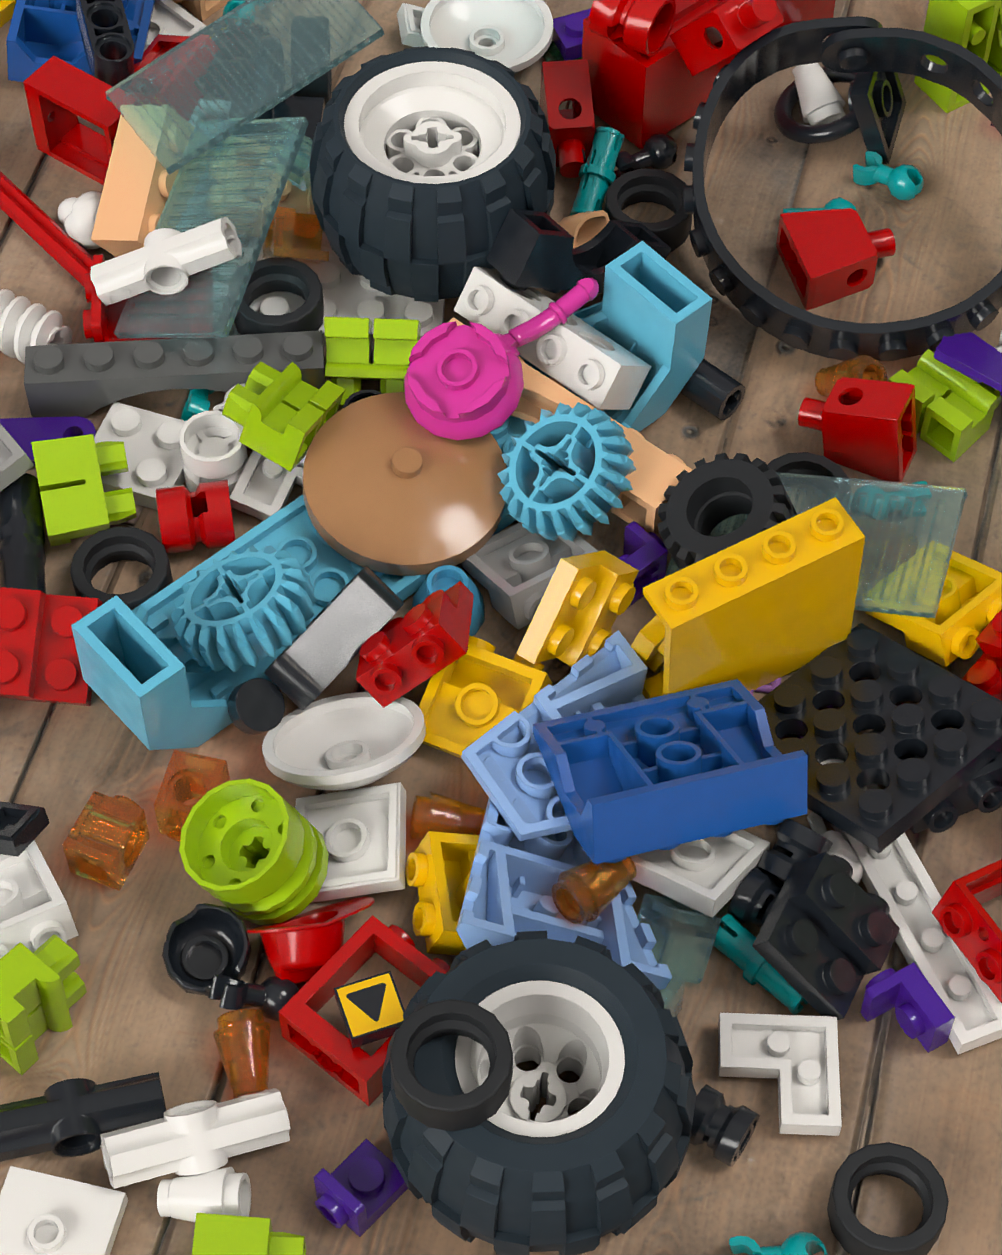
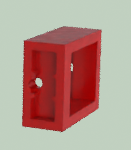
[23,56,140,185]
[931,859,1002,1003]
[278,915,450,1106]

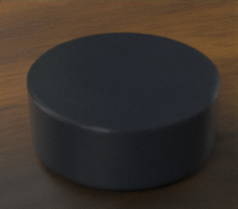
[228,678,285,735]

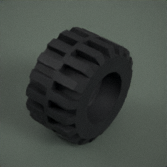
[658,453,797,570]

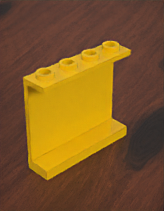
[642,497,865,699]

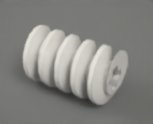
[0,289,73,364]

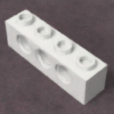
[454,267,652,410]

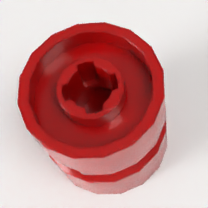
[589,0,676,57]
[156,480,236,554]

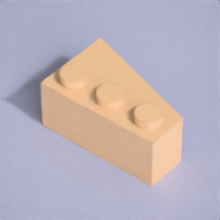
[91,107,219,257]

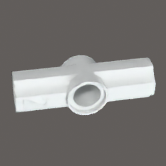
[91,217,242,306]
[100,1088,291,1189]

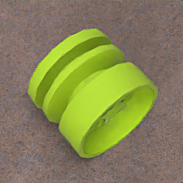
[179,778,329,925]

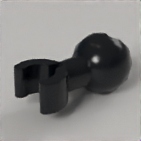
[614,133,678,180]
[208,975,299,1021]

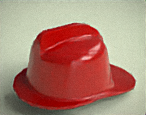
[247,897,375,983]

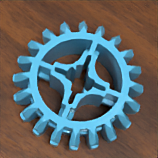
[497,402,636,542]
[170,545,317,672]

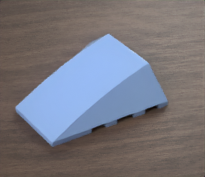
[461,630,648,841]
[456,798,674,990]

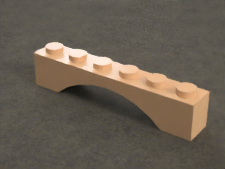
[449,317,692,534]

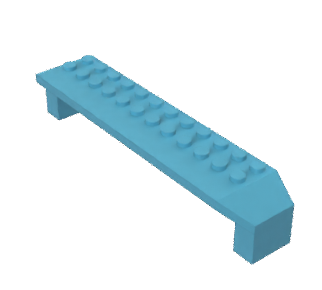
[71,241,712,750]

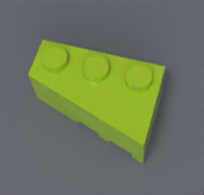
[914,0,1002,113]

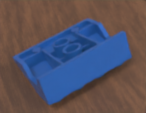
[6,0,155,82]
[533,679,808,864]

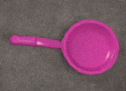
[404,278,599,441]

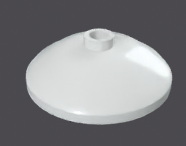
[421,0,553,73]
[262,692,426,791]

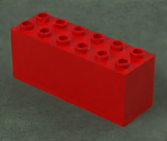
[582,0,836,150]

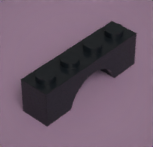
[486,208,671,294]

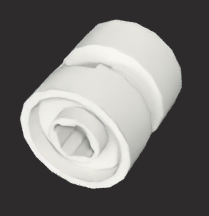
[179,410,248,495]

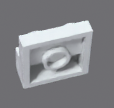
[0,840,78,959]

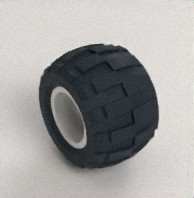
[309,46,556,302]
[382,931,697,1255]

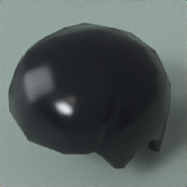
[162,903,252,996]

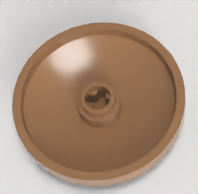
[303,392,507,576]

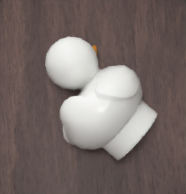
[58,191,102,249]

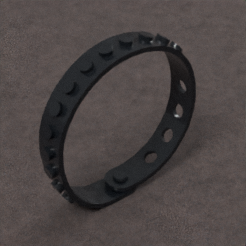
[683,16,1002,362]

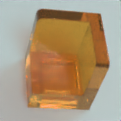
[262,207,329,264]

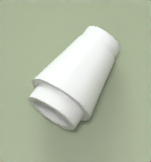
[792,63,846,125]
[157,1167,251,1222]

